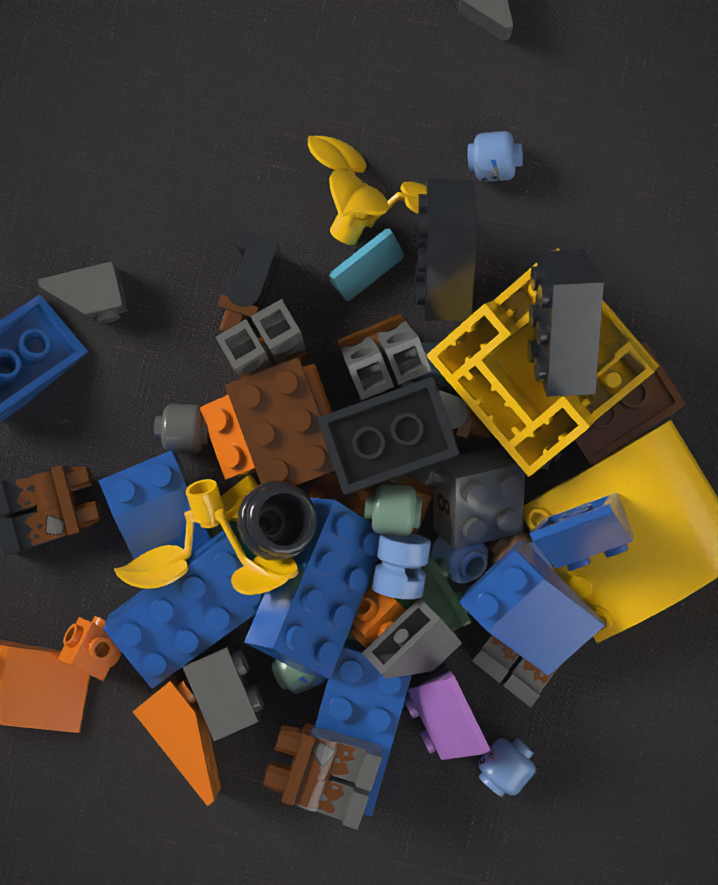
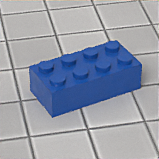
[244,498,380,679]
[103,524,265,689]
[315,638,412,816]

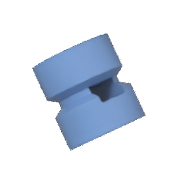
[372,533,431,599]

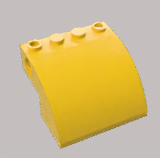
[426,248,659,477]
[523,420,718,643]

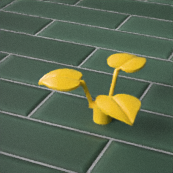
[307,136,426,245]
[114,474,298,595]

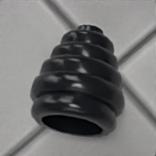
[237,481,317,561]

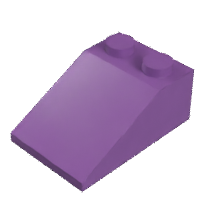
[404,666,490,760]

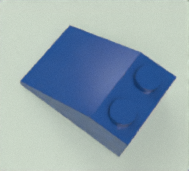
[0,294,88,423]
[98,450,212,559]
[530,492,634,571]
[459,539,605,676]

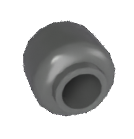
[154,403,210,454]

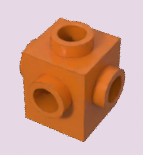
[350,587,406,649]
[58,616,121,681]

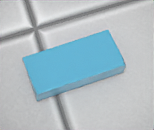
[330,228,404,301]

